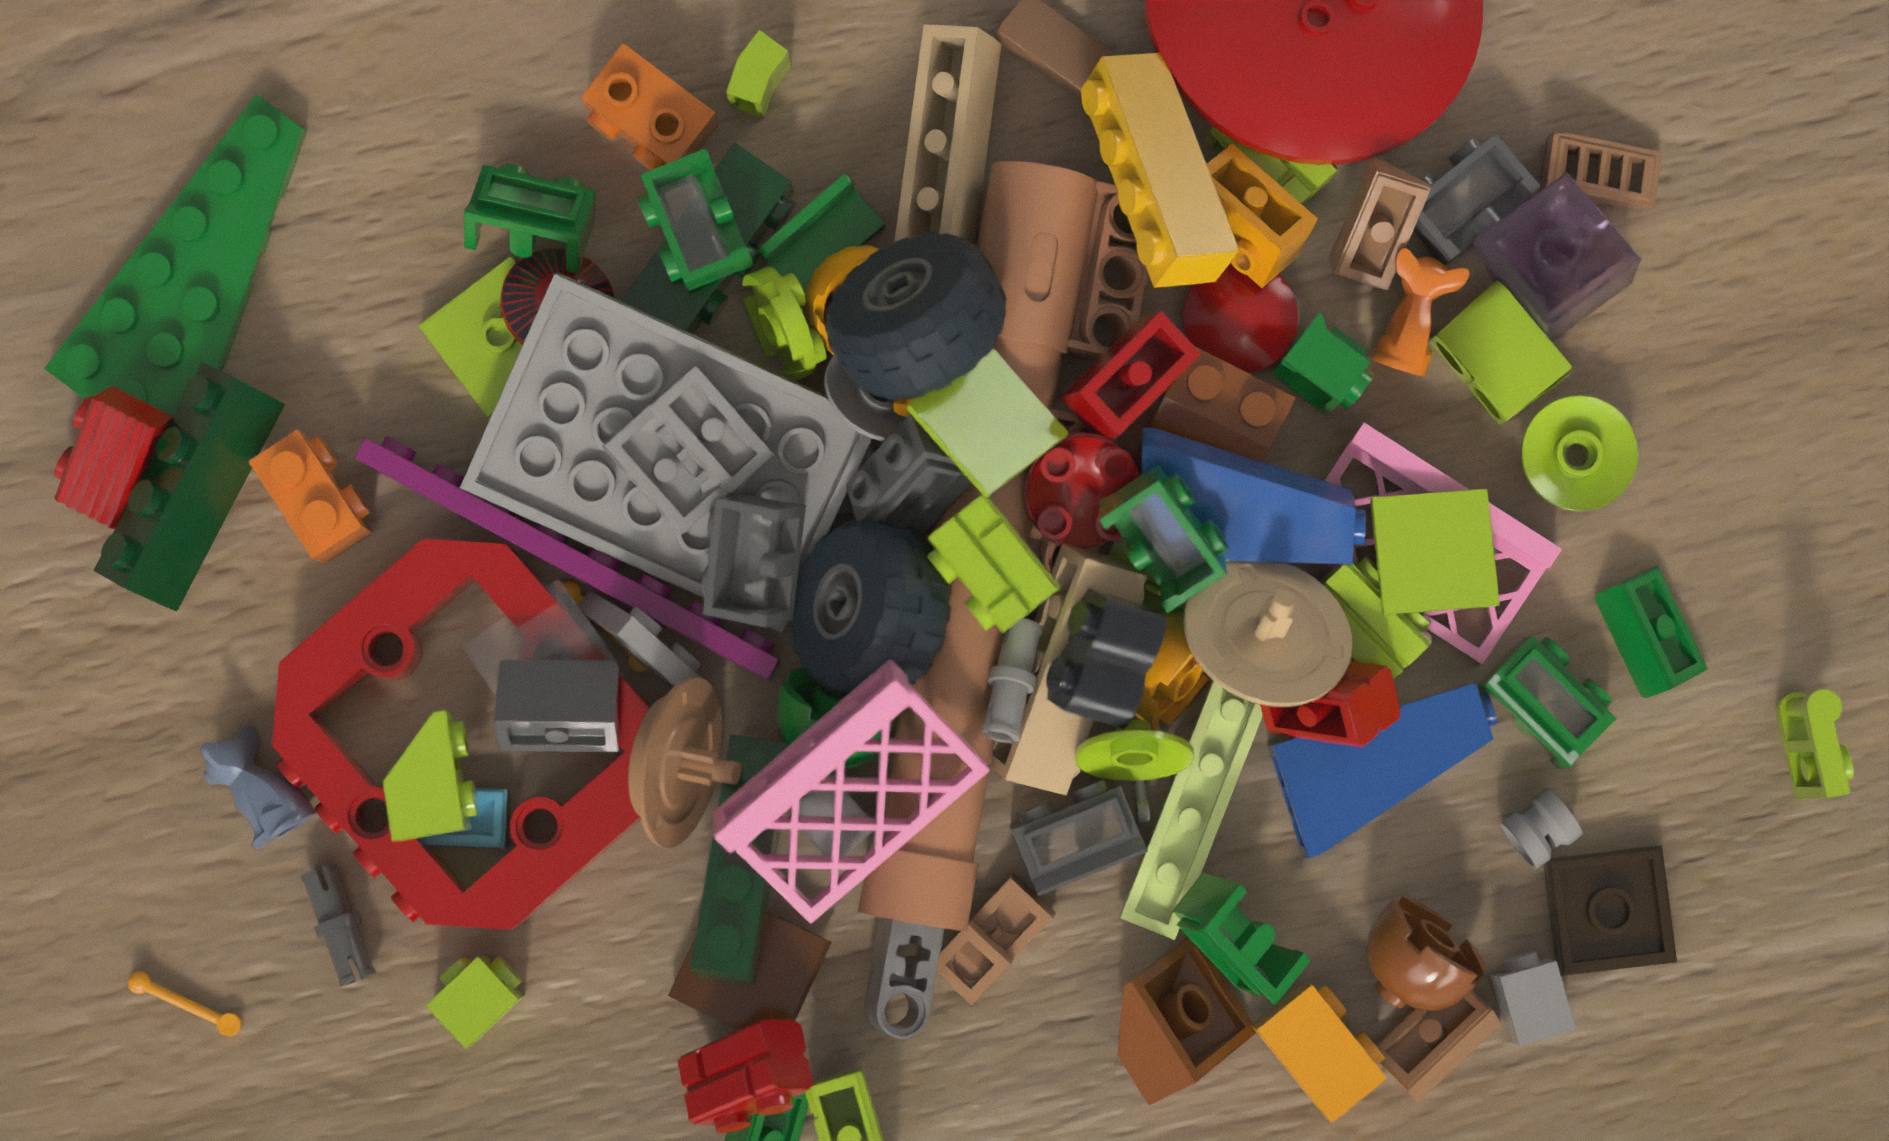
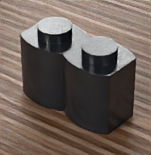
[1046,588,1167,729]

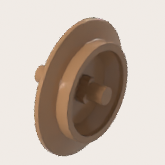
[629,677,742,848]

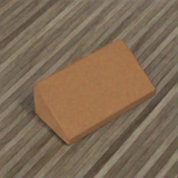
[995,0,1116,102]
[1330,157,1431,290]
[1376,990,1500,1102]

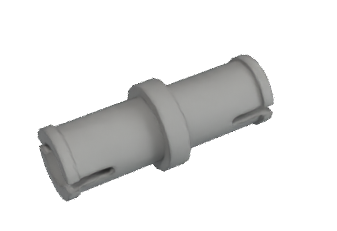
[981,618,1043,743]

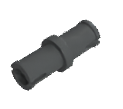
[300,863,376,987]

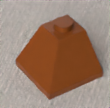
[1117,936,1257,1106]

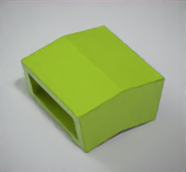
[726,29,792,119]

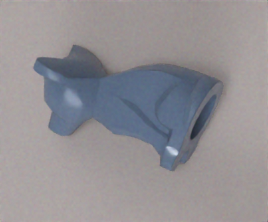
[200,724,317,850]

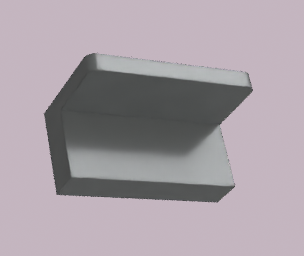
[494,659,620,752]

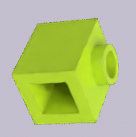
[425,954,525,1049]

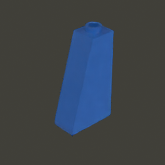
[1139,428,1366,564]
[1268,683,1497,858]

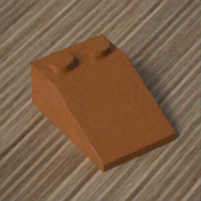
[1133,346,1296,477]

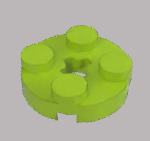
[742,266,826,381]

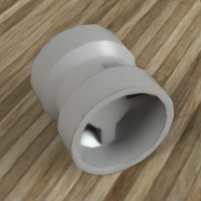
[1500,788,1583,870]

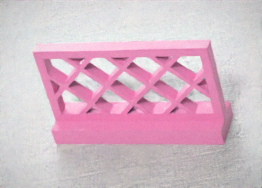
[1324,421,1562,665]
[712,659,990,924]

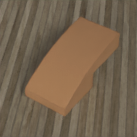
[937,873,1056,1005]

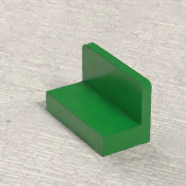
[758,173,885,295]

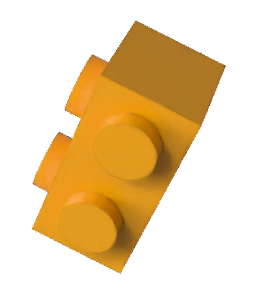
[1206,143,1318,288]
[1251,981,1387,1123]

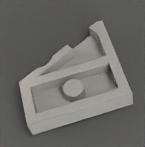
[575,591,701,689]

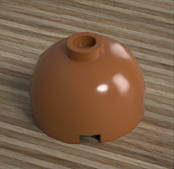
[1366,896,1487,1011]

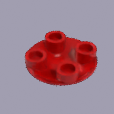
[1183,262,1298,373]
[1024,433,1139,549]

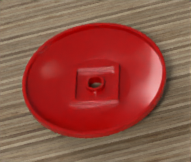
[1143,0,1483,165]

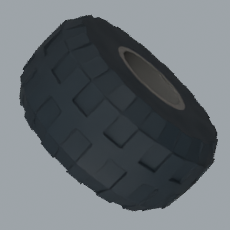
[825,232,1007,400]
[789,518,951,695]

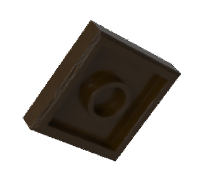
[1543,845,1677,976]

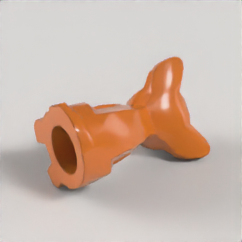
[1371,247,1470,377]

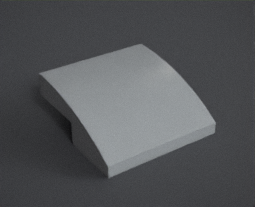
[601,365,774,535]

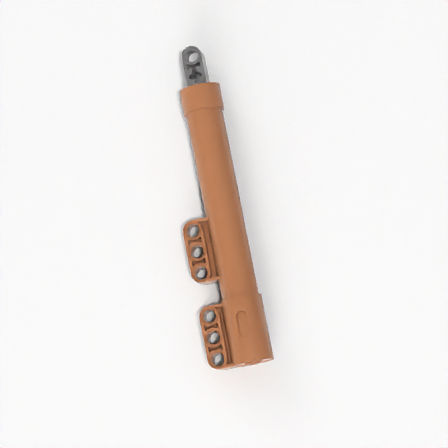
[858,161,1147,1039]

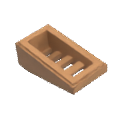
[1539,131,1662,210]

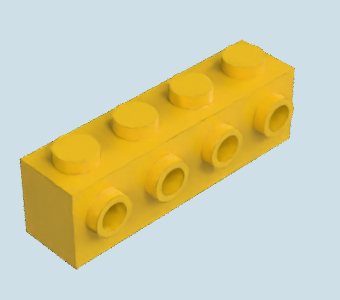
[1080,53,1240,288]

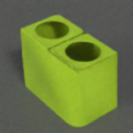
[1429,280,1575,425]

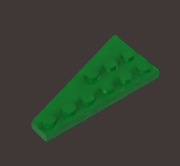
[44,94,307,417]

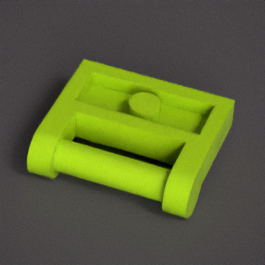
[1775,689,1854,798]

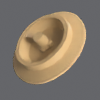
[1184,561,1352,706]

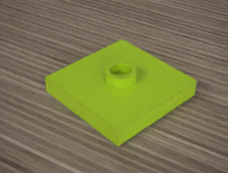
[418,256,523,419]

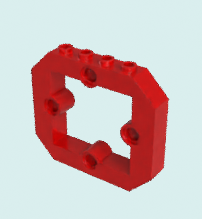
[272,538,651,930]

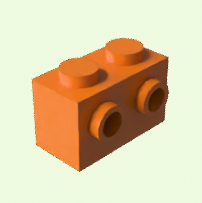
[581,43,719,170]
[248,429,373,564]

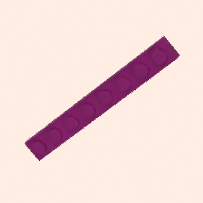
[354,436,781,681]

